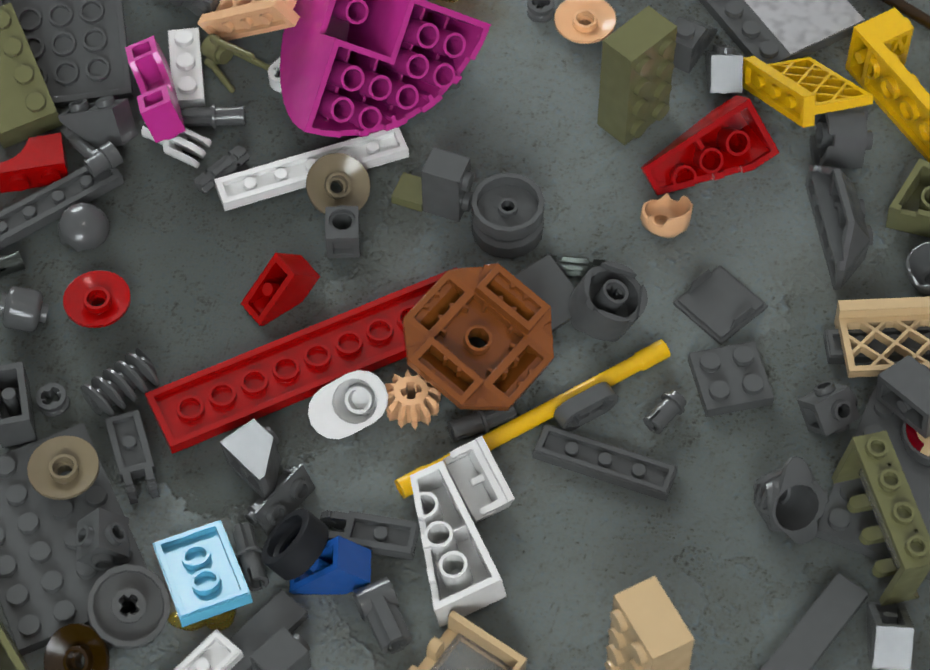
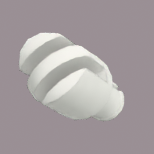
[141,123,212,168]

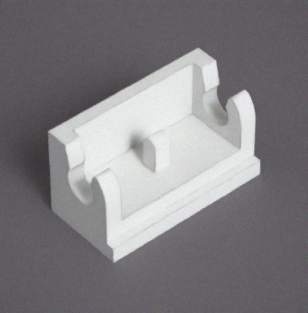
[443,436,515,523]

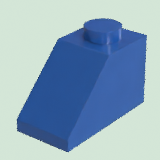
[289,536,371,595]

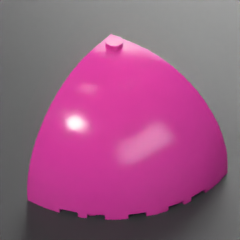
[280,0,491,138]

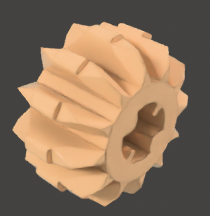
[385,369,441,430]

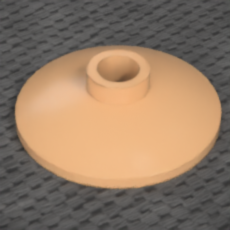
[554,0,616,44]

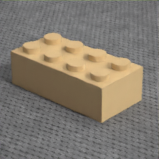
[605,576,695,670]

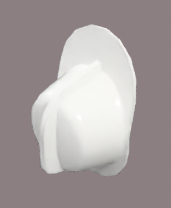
[308,370,388,439]

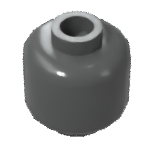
[0,286,49,332]

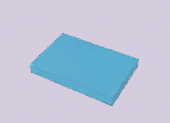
[152,520,253,627]

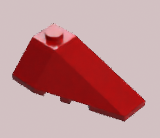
[641,95,780,195]

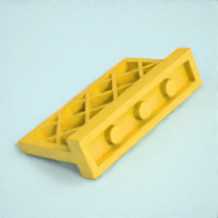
[742,56,873,128]

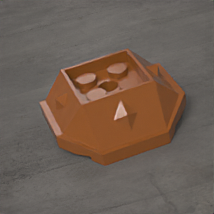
[402,263,554,411]

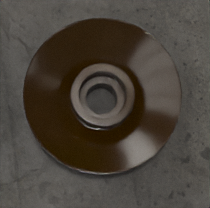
[44,623,110,670]

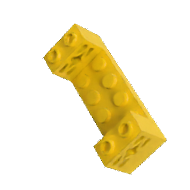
[845,7,930,163]

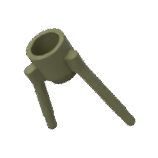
[201,34,271,93]

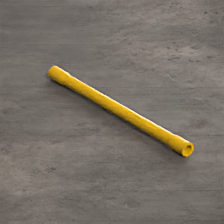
[394,339,670,499]

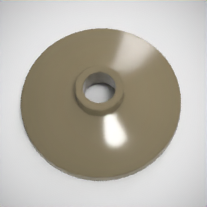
[306,153,370,214]
[27,436,100,500]

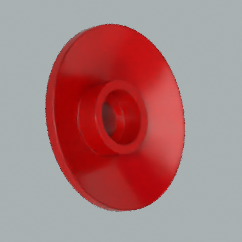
[63,270,131,328]

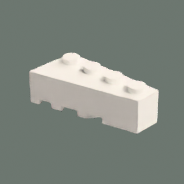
[410,461,507,628]

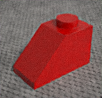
[241,253,320,326]

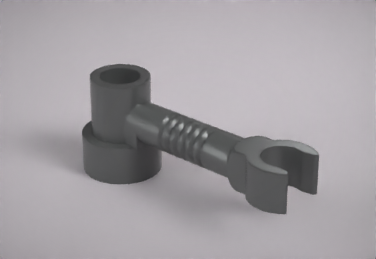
[59,127,123,178]

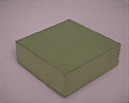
[391,172,423,212]

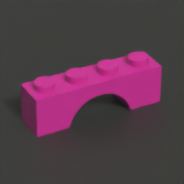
[125,35,186,143]

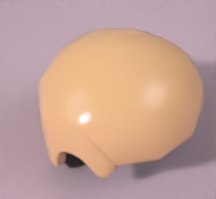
[640,193,693,238]

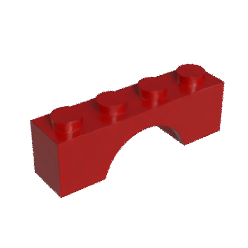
[0,132,69,193]

